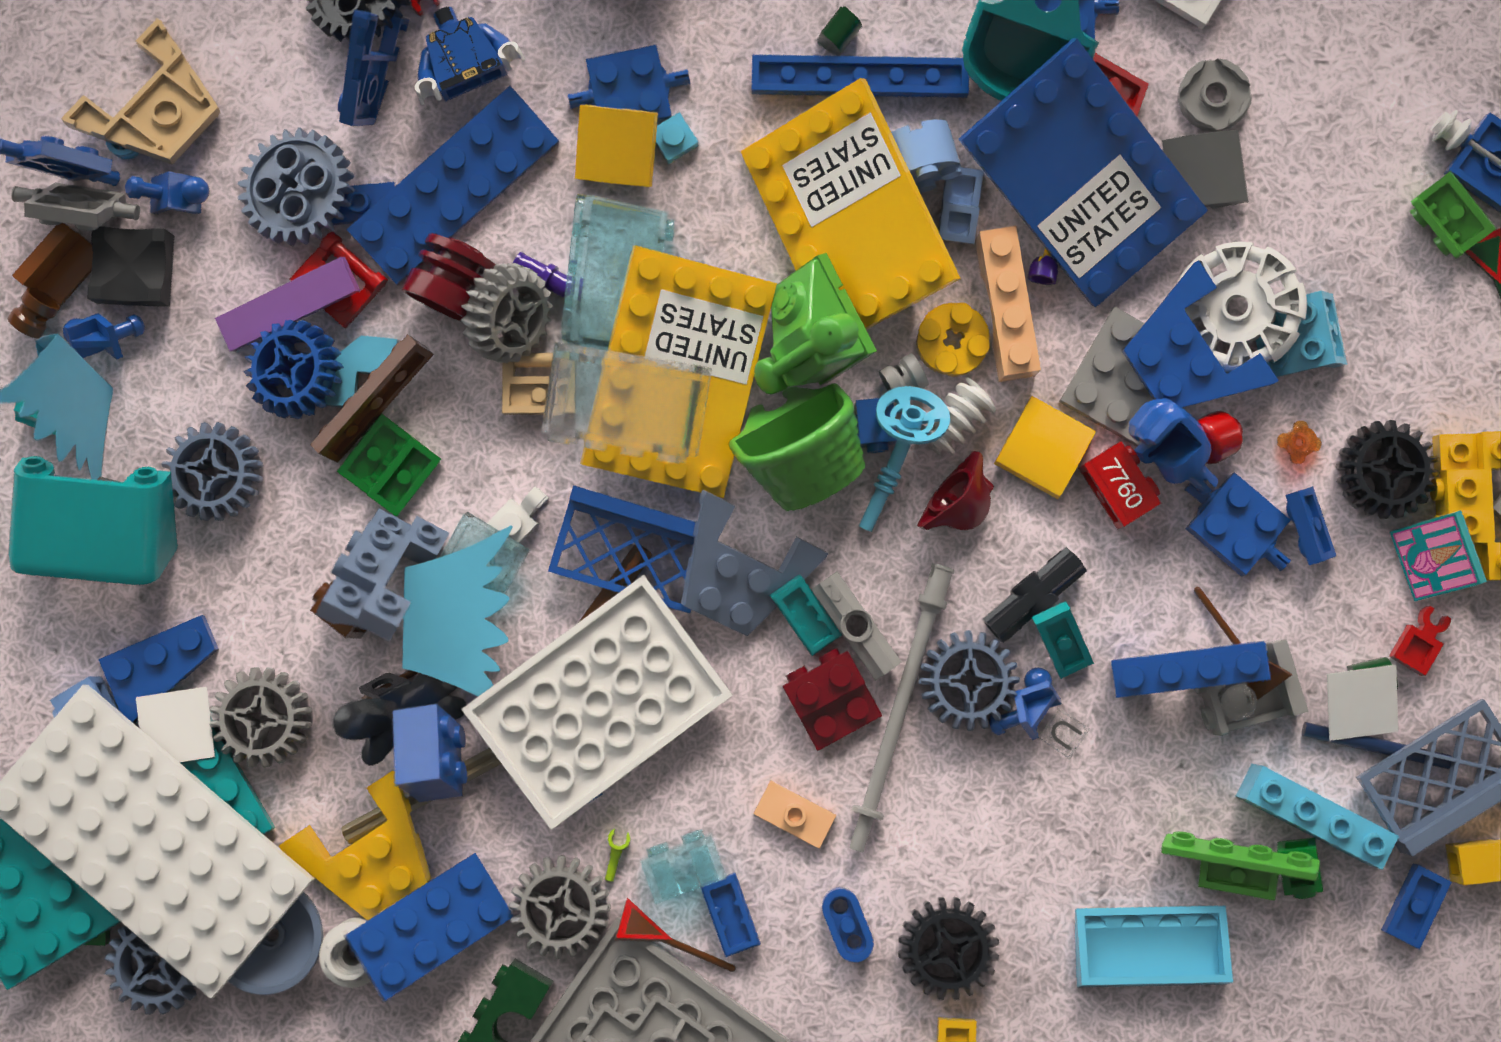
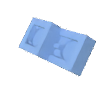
[938,167,984,244]

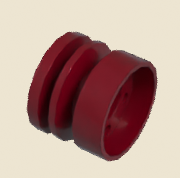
[402,233,495,322]

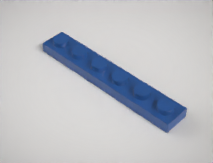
[752,55,969,98]

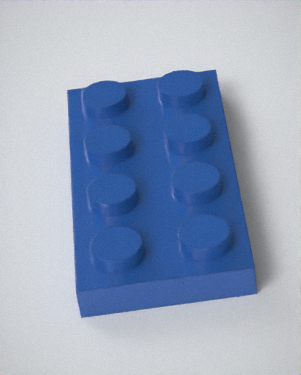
[344,853,514,1002]

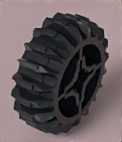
[1335,420,1440,520]
[898,896,999,1000]

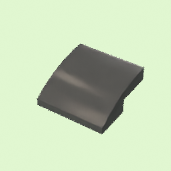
[1162,130,1249,209]

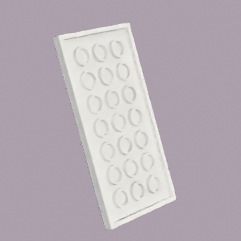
[0,685,315,999]

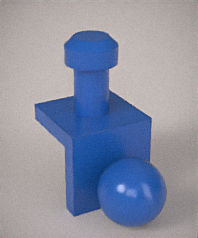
[125,171,210,214]
[63,313,145,360]
[989,667,1062,740]

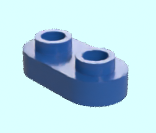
[822,887,874,962]

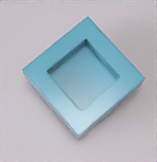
[656,112,699,164]

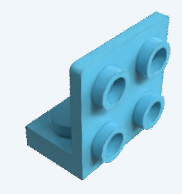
[1256,291,1348,377]

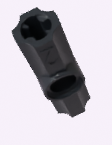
[982,547,1087,643]

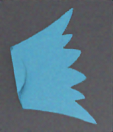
[0,333,113,480]
[402,525,513,696]

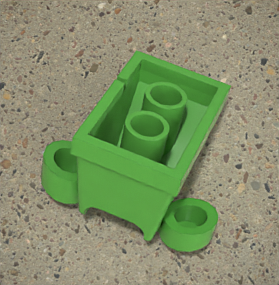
[754,253,877,395]

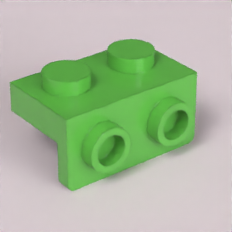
[1410,171,1496,259]

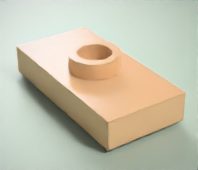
[753,780,836,849]

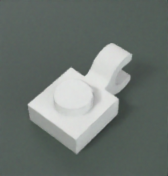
[486,487,549,550]

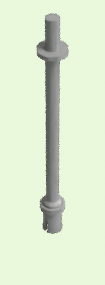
[849,563,954,852]

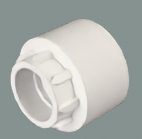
[319,917,371,988]

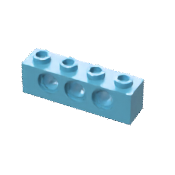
[1235,763,1399,870]

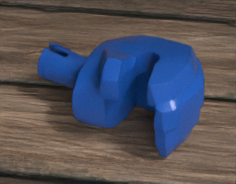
[1129,398,1218,495]

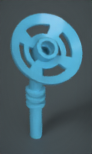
[859,386,950,532]

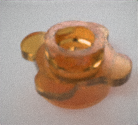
[1277,421,1322,464]

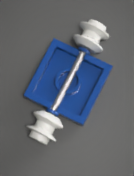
[1431,110,1501,213]

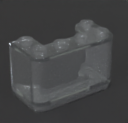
[541,342,712,463]

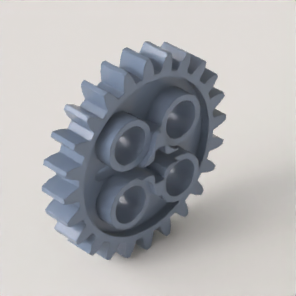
[238,128,355,246]

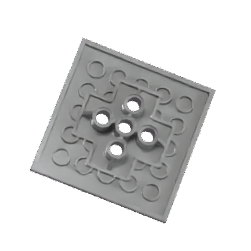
[530,916,792,1042]

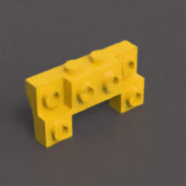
[1430,431,1501,581]

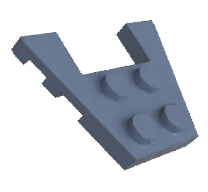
[681,490,828,636]

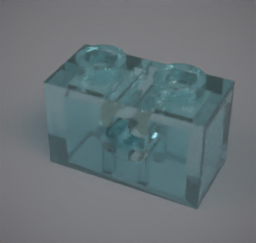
[640,829,727,904]

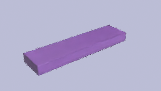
[215,257,360,352]

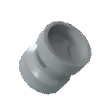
[879,353,929,403]

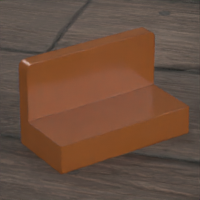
[12,223,93,307]

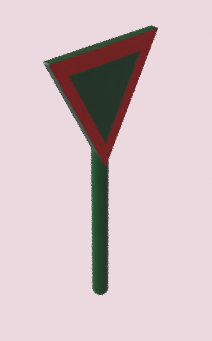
[1464,228,1501,298]

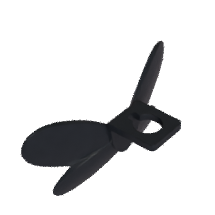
[333,673,466,766]

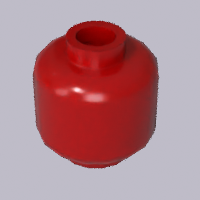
[1197,410,1243,464]

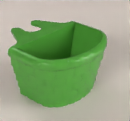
[729,383,865,511]

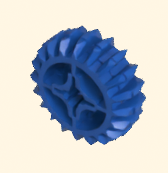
[243,320,344,419]

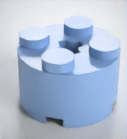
[891,119,962,193]

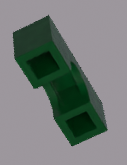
[458,958,553,1042]

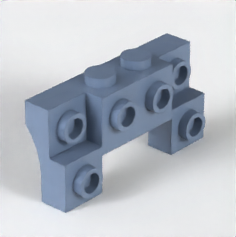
[315,508,449,642]

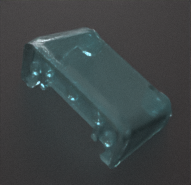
[562,194,675,353]

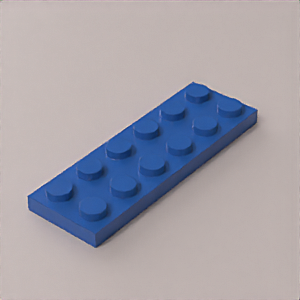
[347,86,559,285]

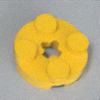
[916,302,990,377]

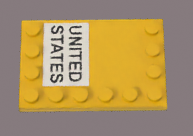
[740,78,961,330]
[580,245,777,498]

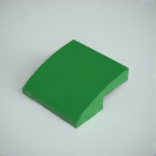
[336,413,441,517]

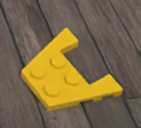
[279,769,432,920]

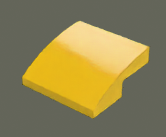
[575,105,658,187]
[994,396,1096,500]

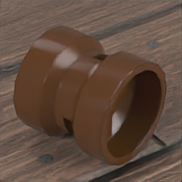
[7,287,61,339]

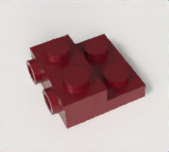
[782,648,882,751]

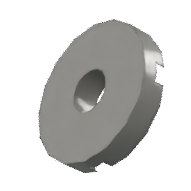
[1178,59,1252,132]

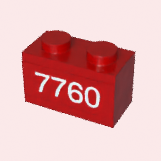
[1078,441,1161,529]

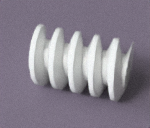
[921,377,997,456]

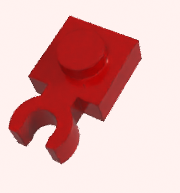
[1389,606,1451,676]

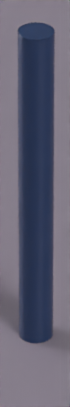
[1301,722,1452,769]

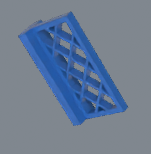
[548,485,695,614]

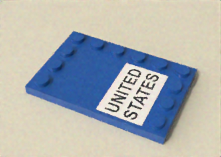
[958,38,1208,308]

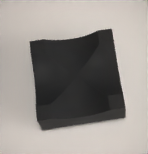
[87,226,174,307]

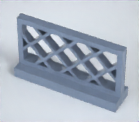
[1356,699,1501,856]

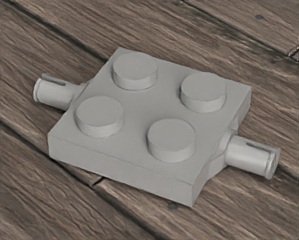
[11,183,140,231]

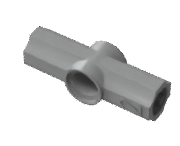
[811,571,901,681]

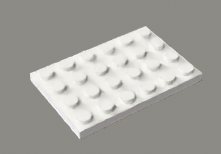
[462,575,733,830]

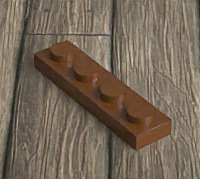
[310,334,434,463]

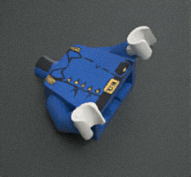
[415,7,526,105]

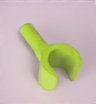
[605,829,631,881]

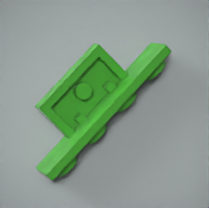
[1161,831,1320,901]

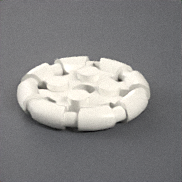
[1177,242,1307,373]

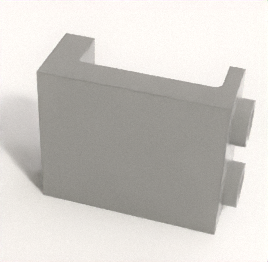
[1194,639,1309,736]

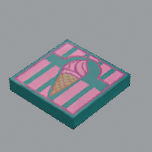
[1390,510,1487,602]

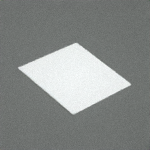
[1327,665,1398,741]
[136,687,215,762]

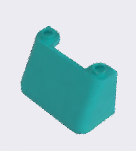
[8,456,178,585]

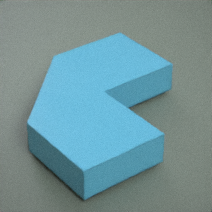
[325,335,400,408]

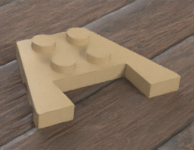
[61,18,221,165]

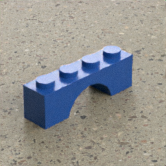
[1111,640,1271,698]

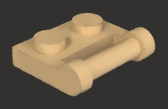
[502,349,578,415]

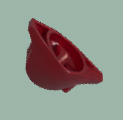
[917,451,994,530]

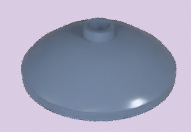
[228,892,323,995]

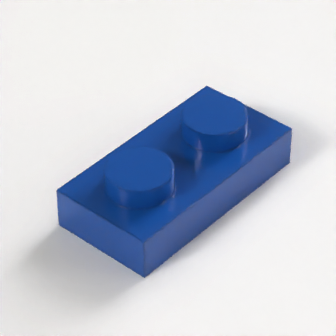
[1285,487,1337,565]
[1381,863,1452,949]

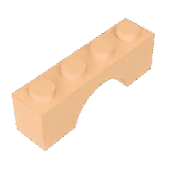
[975,226,1041,382]

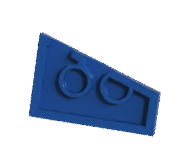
[99,615,219,724]

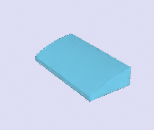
[1075,905,1233,988]

